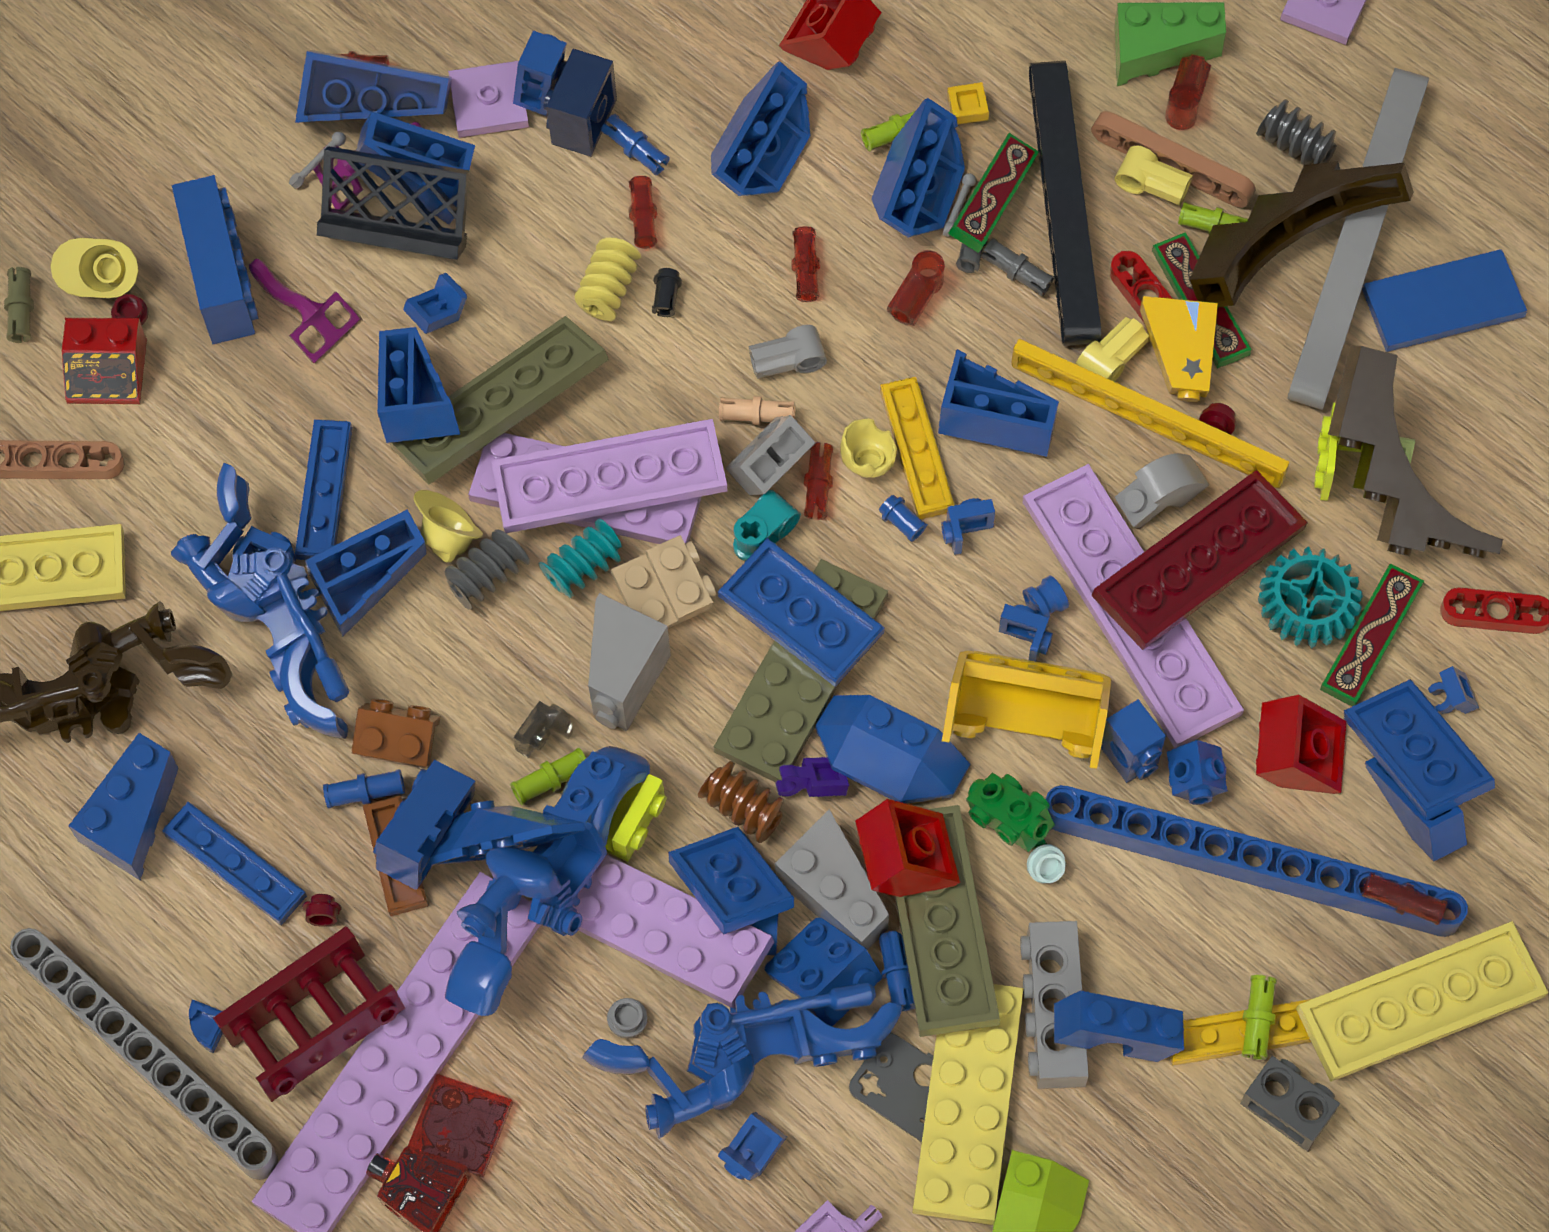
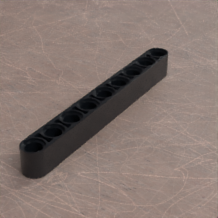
[1029,60,1101,346]

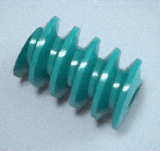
[538,518,622,598]

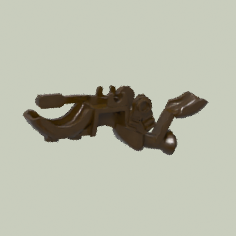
[0,601,232,743]

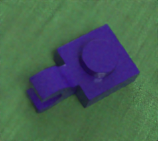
[775,757,849,797]

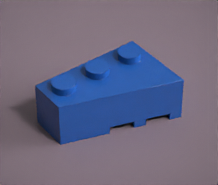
[377,327,460,443]
[305,509,427,637]

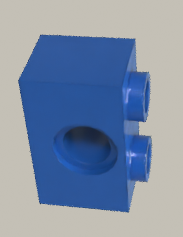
[1101,699,1166,783]

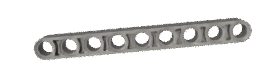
[10,928,278,1180]

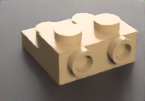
[611,535,716,628]

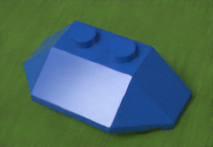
[711,61,811,196]
[871,98,965,238]
[815,695,970,804]

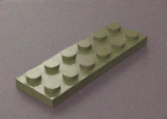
[389,316,609,485]
[714,559,888,783]
[895,805,1000,1037]

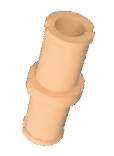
[719,396,796,426]

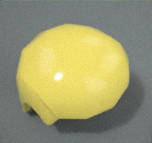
[840,418,897,478]

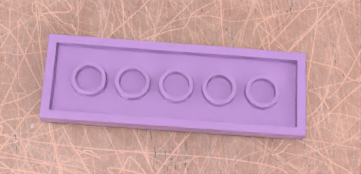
[491,419,728,533]
[468,433,702,544]
[530,855,774,1009]

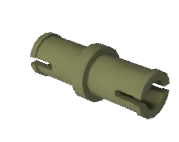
[4,267,34,343]

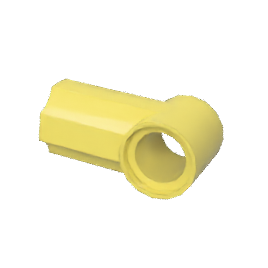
[1114,146,1193,205]
[1076,317,1149,382]

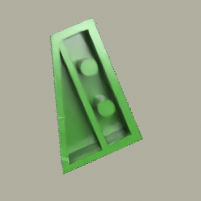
[1114,2,1226,86]

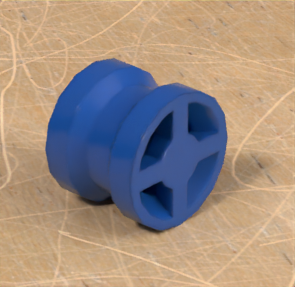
[1022,575,1069,619]

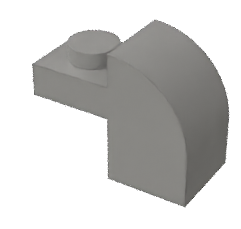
[1115,453,1209,528]

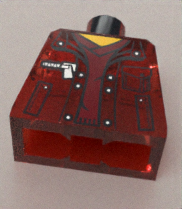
[366,1146,471,1232]

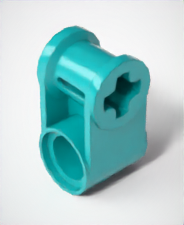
[733,489,801,561]

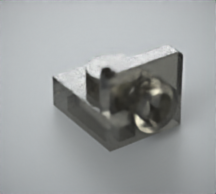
[513,701,573,758]

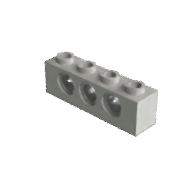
[1020,921,1089,1089]

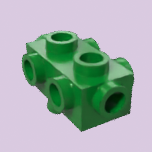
[966,772,1055,852]

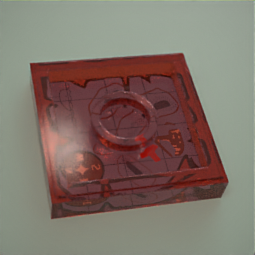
[407,1074,513,1178]

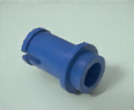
[879,495,927,542]

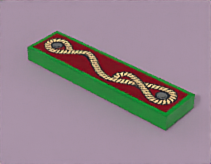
[948,133,1039,253]
[1152,232,1252,369]
[1320,563,1424,706]

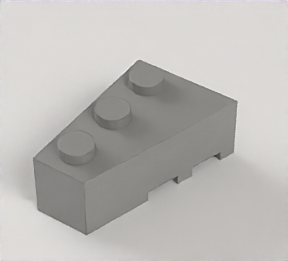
[775,809,889,950]

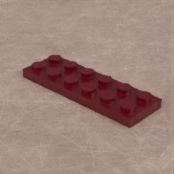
[1091,469,1308,650]

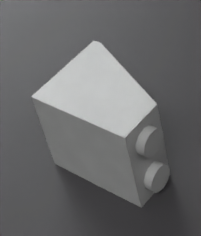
[588,593,671,731]

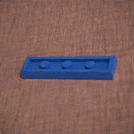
[295,419,353,560]
[162,802,307,926]

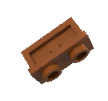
[351,699,441,767]

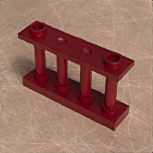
[213,926,406,1102]

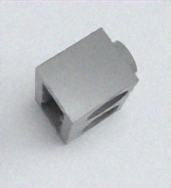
[725,415,815,495]

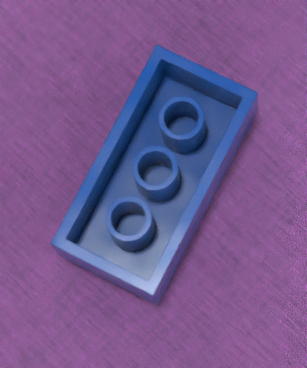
[172,175,259,344]

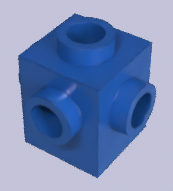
[1167,740,1228,805]

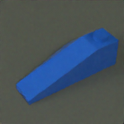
[430,801,585,865]

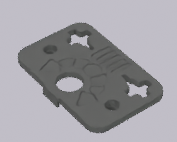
[849,1033,933,1142]

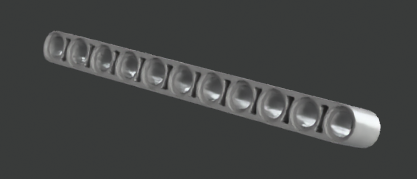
[1287,68,1429,410]

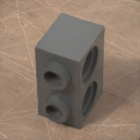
[1240,1056,1340,1152]

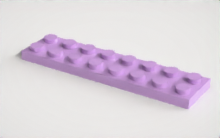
[1022,464,1244,748]

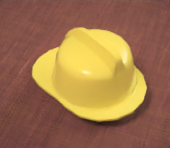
[50,238,139,298]
[413,490,483,563]

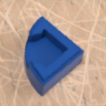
[189,999,223,1053]

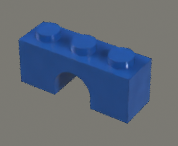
[1054,990,1184,1062]

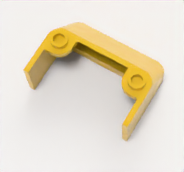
[942,651,1111,769]

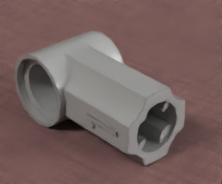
[749,325,827,379]

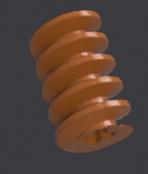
[698,761,784,843]

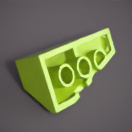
[992,1150,1089,1232]

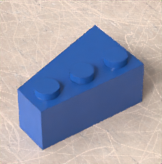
[356,112,475,225]
[938,349,1059,457]
[68,733,179,880]
[373,759,476,890]

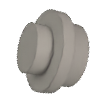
[607,998,647,1038]

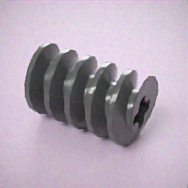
[1256,99,1337,166]
[444,529,530,610]

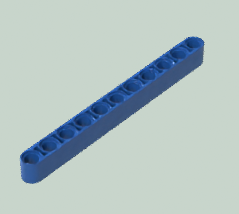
[1046,785,1468,937]

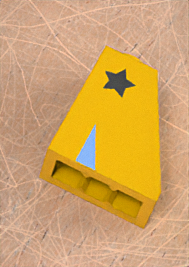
[1140,296,1218,402]

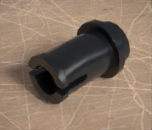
[652,268,682,317]

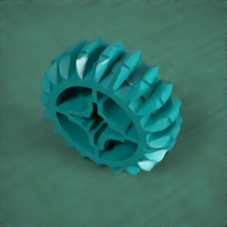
[1258,546,1363,649]

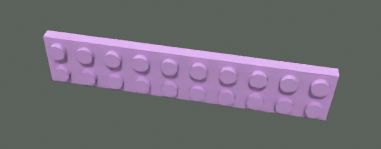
[251,872,540,1232]

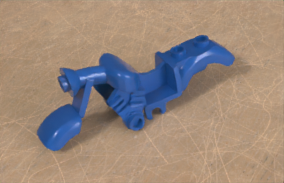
[171,463,349,739]
[445,746,650,1016]
[582,983,903,1139]

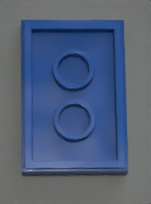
[668,827,794,935]

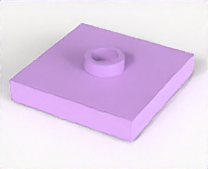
[1280,0,1367,45]
[448,61,529,138]

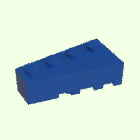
[295,50,452,123]

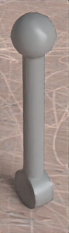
[289,132,346,189]
[943,173,976,237]

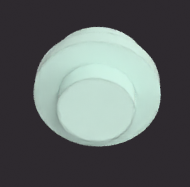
[1027,844,1066,883]

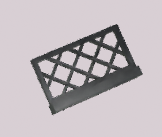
[317,146,469,260]

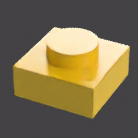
[947,82,989,124]

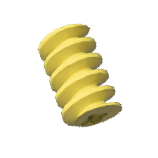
[574,238,641,321]

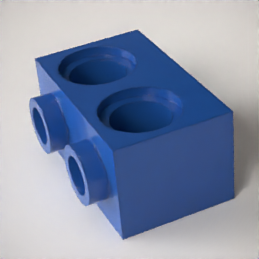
[513,31,567,116]

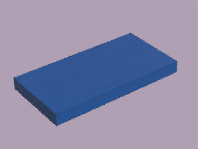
[1362,249,1527,352]
[718,538,885,687]
[1344,679,1495,821]

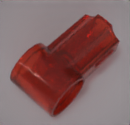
[1165,54,1211,130]
[887,250,945,326]

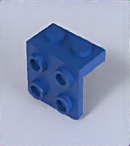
[765,917,883,1026]

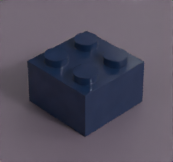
[543,49,617,157]

